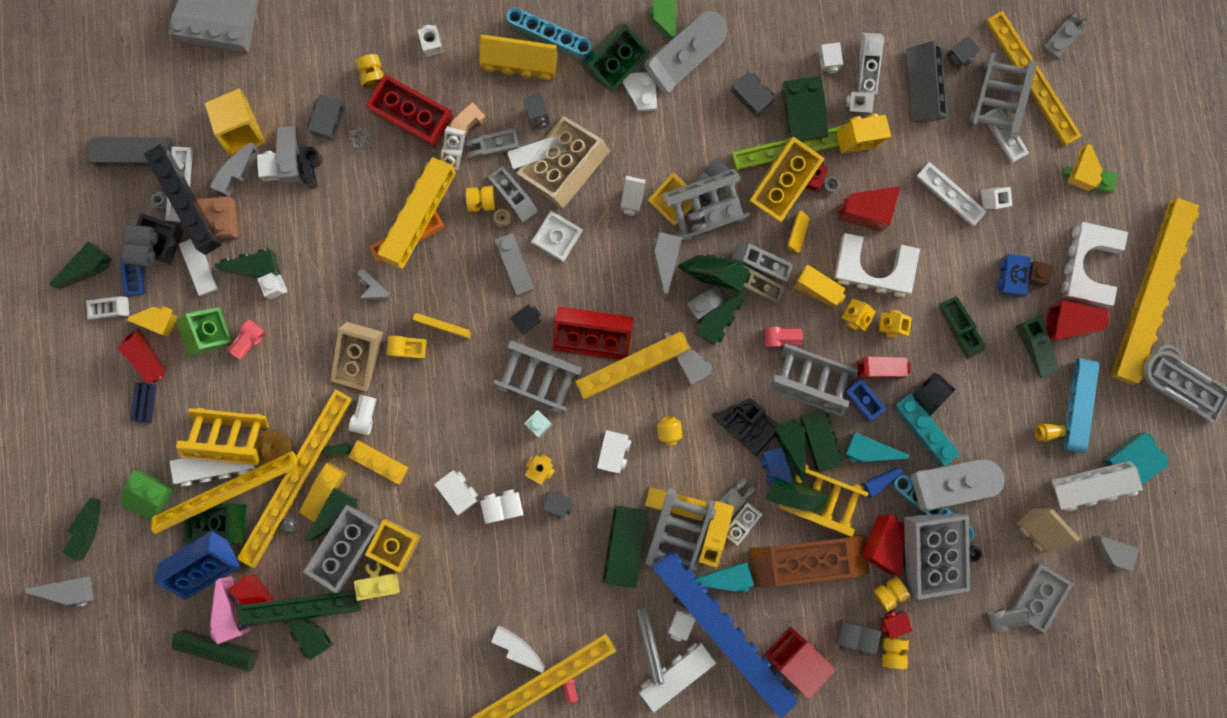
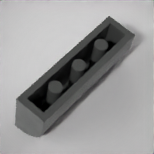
[906,41,948,123]
[88,137,172,167]

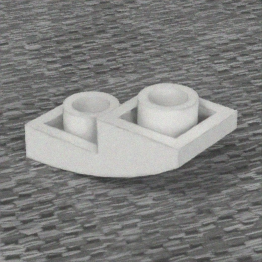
[440,126,465,170]
[727,501,763,546]

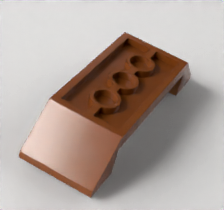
[749,535,870,587]

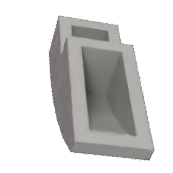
[210,143,259,197]

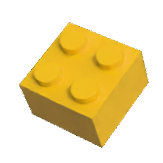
[836,114,891,154]
[365,519,421,573]

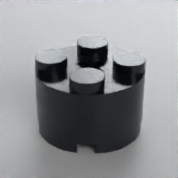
[913,372,956,416]

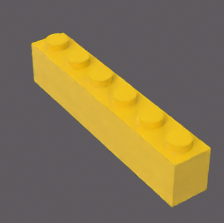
[378,157,456,270]
[575,332,691,399]

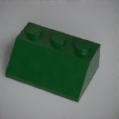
[580,24,650,92]
[677,254,750,292]

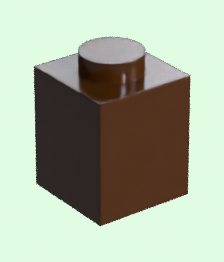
[1028,261,1053,287]

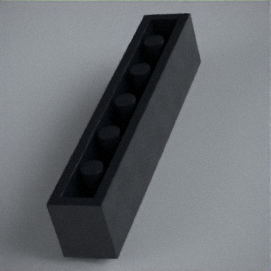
[144,144,222,255]

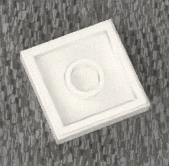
[531,210,583,263]

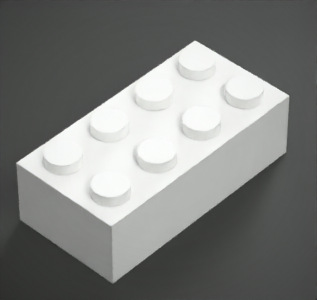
[1051,461,1143,511]

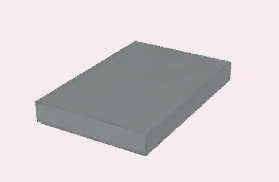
[1011,563,1074,634]

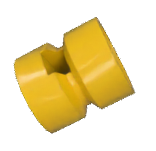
[355,54,384,89]
[466,186,495,212]
[873,576,910,612]
[882,637,909,669]

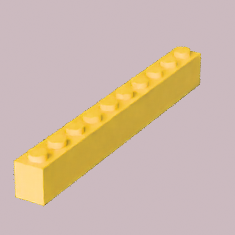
[1110,197,1199,385]

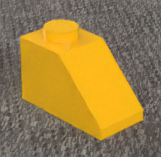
[1067,144,1102,191]
[127,306,178,337]

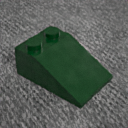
[781,76,829,141]
[183,503,246,543]

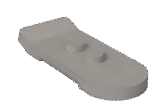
[644,11,727,93]
[1143,351,1227,424]
[911,459,1005,511]

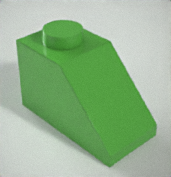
[649,0,676,41]

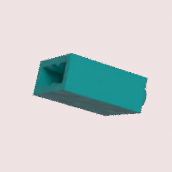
[1103,432,1170,485]

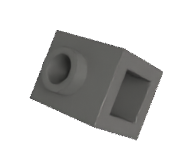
[946,36,980,69]
[543,491,574,520]

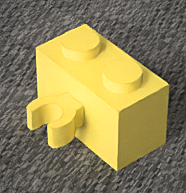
[354,562,400,601]

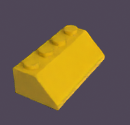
[479,34,558,81]
[747,137,825,222]

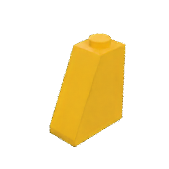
[793,265,846,308]

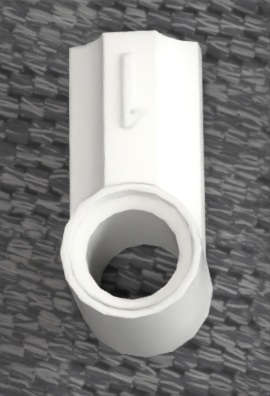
[349,395,377,435]

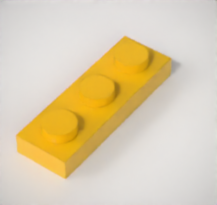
[348,440,409,485]

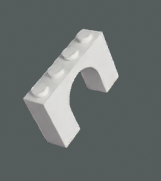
[1061,222,1128,308]
[833,233,920,298]

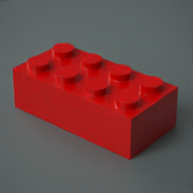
[366,74,453,148]

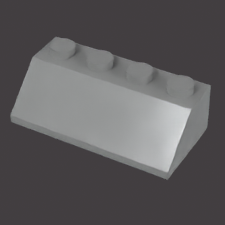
[303,505,381,593]

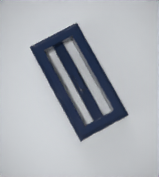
[130,382,157,423]

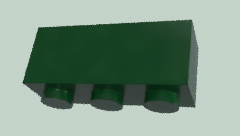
[799,410,843,472]

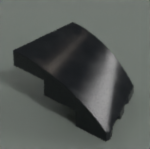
[712,398,779,456]

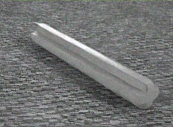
[637,608,664,686]

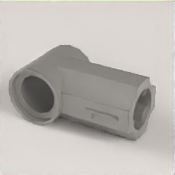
[988,607,1031,633]

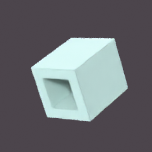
[524,410,553,438]

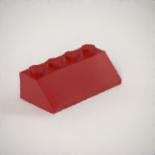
[552,306,634,360]

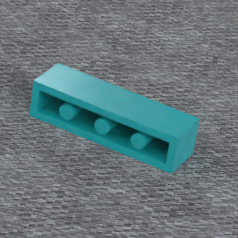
[891,393,960,467]

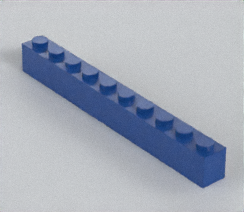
[651,551,798,718]

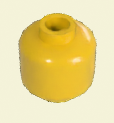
[656,416,683,446]

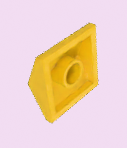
[648,172,701,226]

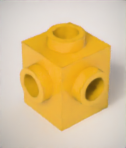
[842,298,876,331]
[879,310,912,339]
[525,454,555,485]

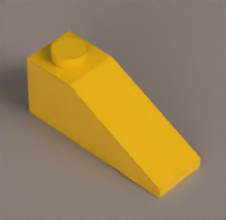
[299,463,347,522]
[645,487,707,521]

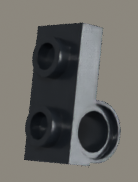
[297,146,322,188]

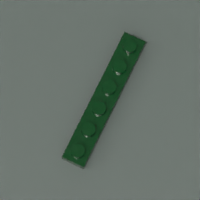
[237,591,361,627]

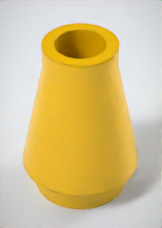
[1035,423,1066,443]

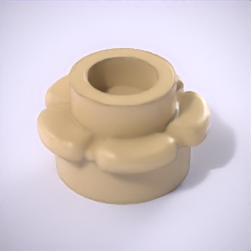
[493,208,511,227]

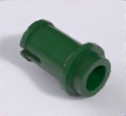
[324,442,350,459]

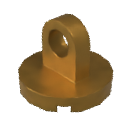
[254,430,293,465]

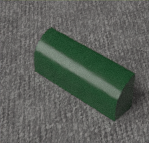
[602,505,648,588]
[172,630,259,672]

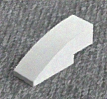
[491,626,545,673]

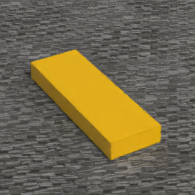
[413,313,472,339]

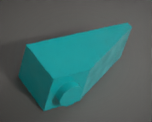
[843,433,909,464]
[694,562,754,593]

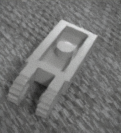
[1042,9,1090,60]
[465,128,520,159]
[688,196,743,231]
[718,478,756,516]

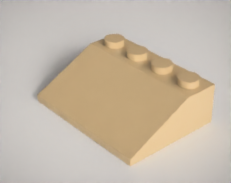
[517,116,610,209]

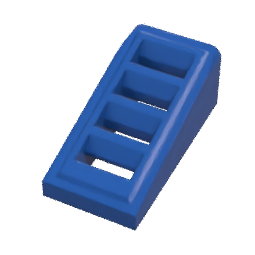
[120,257,145,296]
[862,468,903,498]

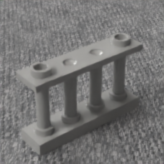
[969,53,1038,139]
[662,169,750,241]
[494,340,583,414]
[769,344,858,416]
[645,488,716,572]

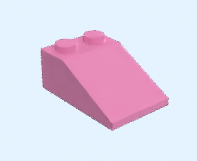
[210,576,251,644]

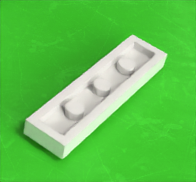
[165,147,193,223]
[916,162,987,227]

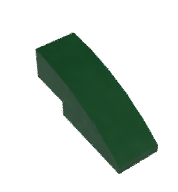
[939,296,986,359]
[766,476,830,513]
[63,498,100,561]

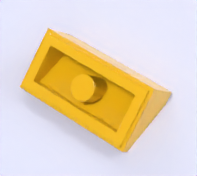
[786,211,810,253]

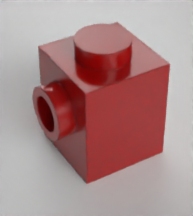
[805,163,828,193]
[880,610,913,639]

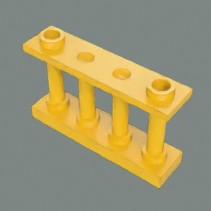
[176,408,269,466]
[777,465,868,537]

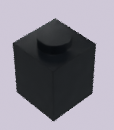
[510,304,541,335]

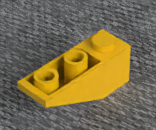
[698,501,734,567]

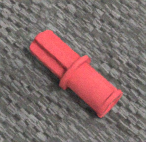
[562,678,578,703]

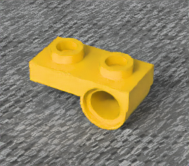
[386,336,427,359]

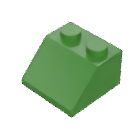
[176,307,233,357]
[121,470,175,521]

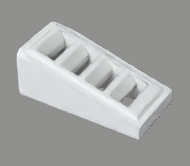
[86,296,129,320]

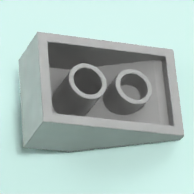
[651,232,682,299]

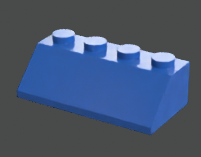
[154,531,239,600]

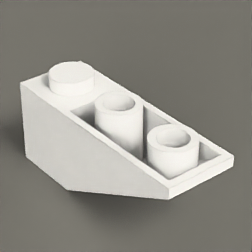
[858,33,884,94]

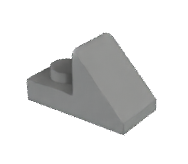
[357,268,392,301]

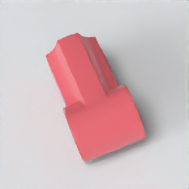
[227,320,266,360]
[764,327,803,348]

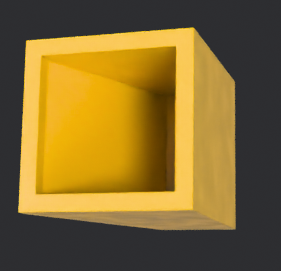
[205,88,265,158]

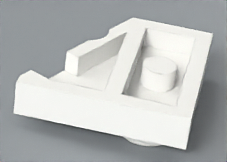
[622,72,657,112]

